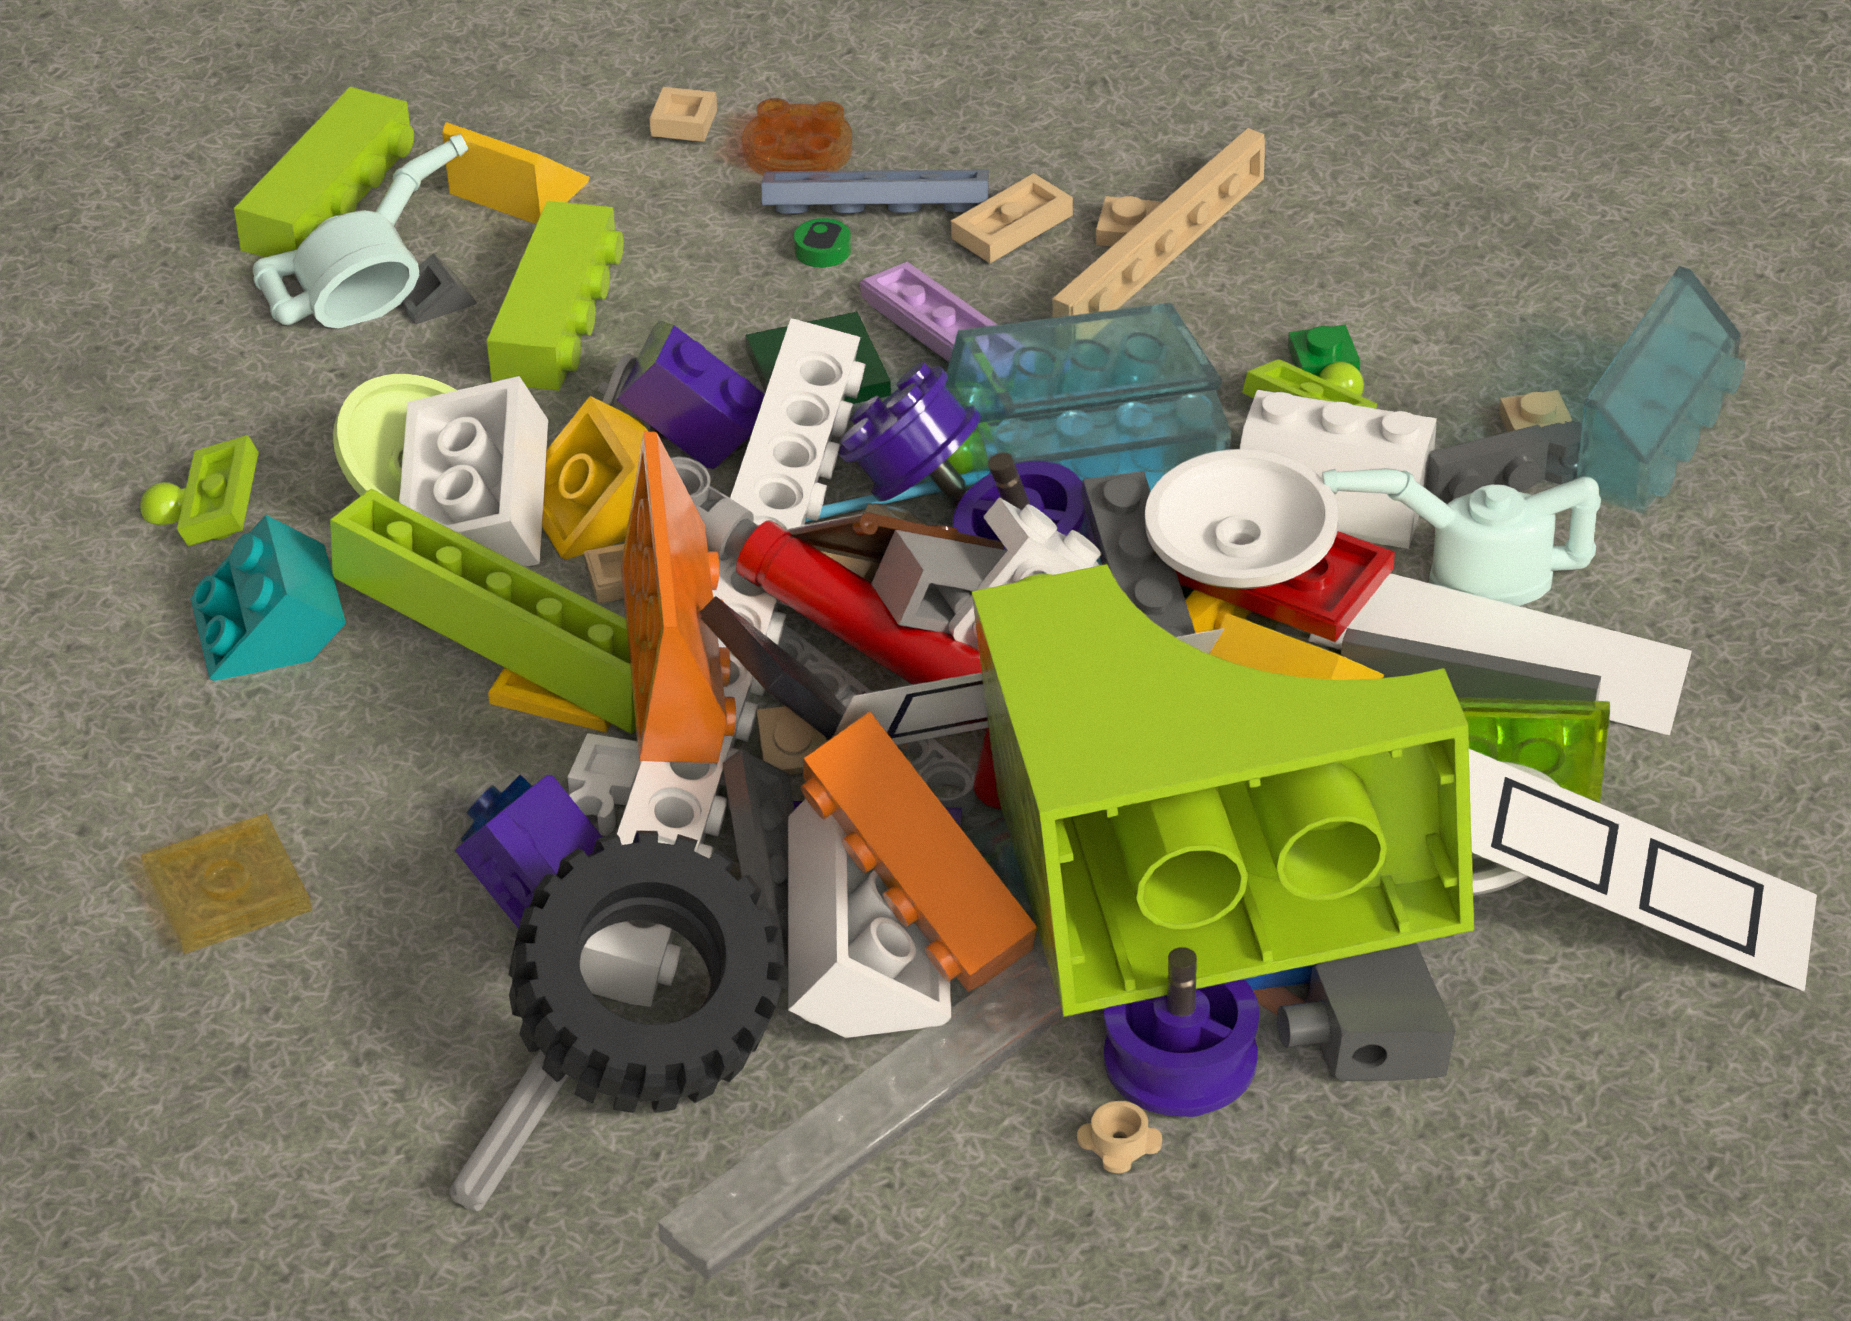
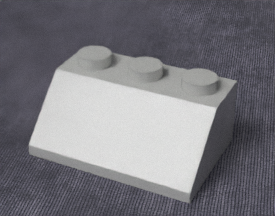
[399,376,548,567]
[1240,390,1437,549]

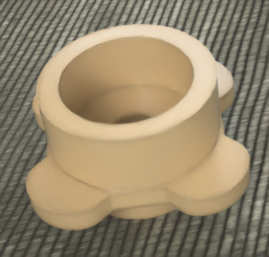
[1077,1101,1162,1174]

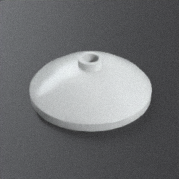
[1145,449,1338,589]

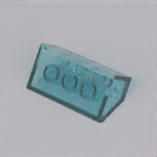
[1577,266,1745,514]
[945,303,1222,423]
[968,390,1231,491]

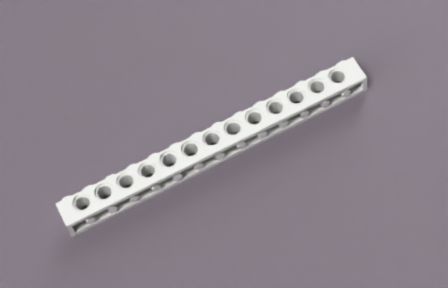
[580,318,866,1007]

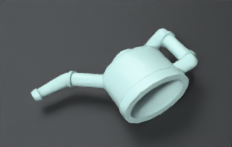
[252,134,468,328]
[1322,468,1601,606]

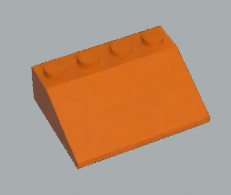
[621,431,736,763]

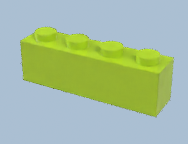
[234,87,414,257]
[487,201,624,391]

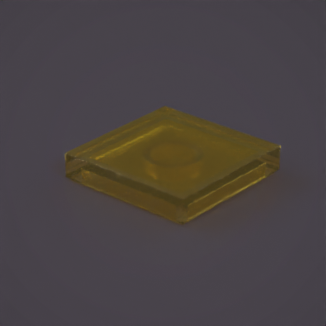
[141,813,312,954]

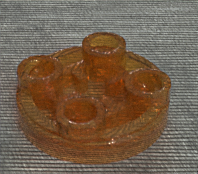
[742,98,853,176]

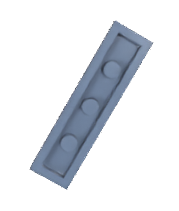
[761,169,989,213]

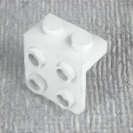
[949,497,1101,650]

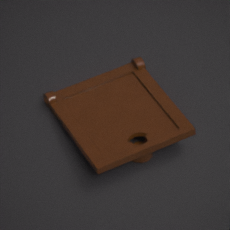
[786,512,1004,564]

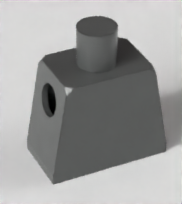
[1277,943,1455,1081]

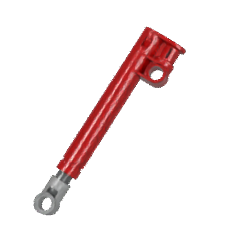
[670,457,1002,809]

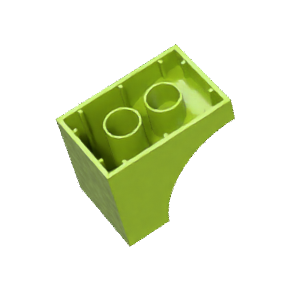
[971,564,1474,1017]

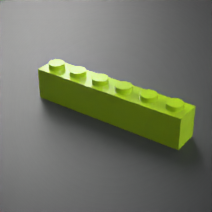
[330,488,636,734]

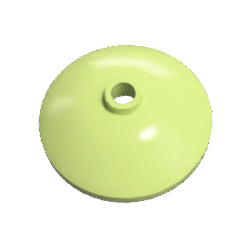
[333,374,457,502]

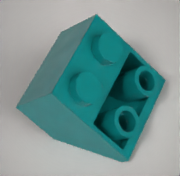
[190,515,346,681]

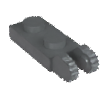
[1426,420,1592,504]

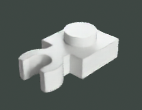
[567,733,641,836]

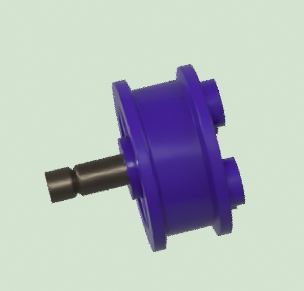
[838,362,981,507]
[953,452,1097,551]
[1104,947,1259,1117]

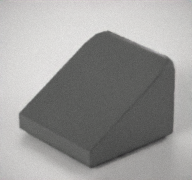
[401,253,477,324]

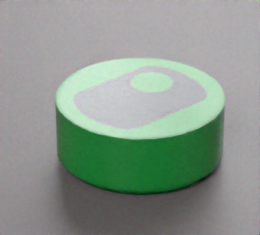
[794,218,851,268]

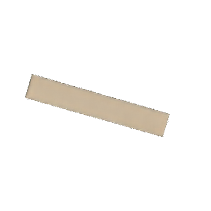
[1052,128,1265,349]

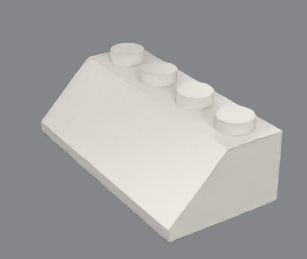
[788,799,951,1038]

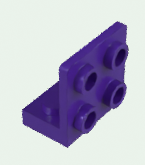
[455,775,602,928]

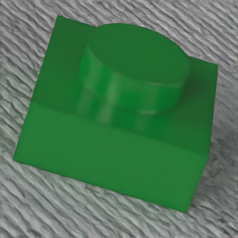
[1288,324,1360,376]

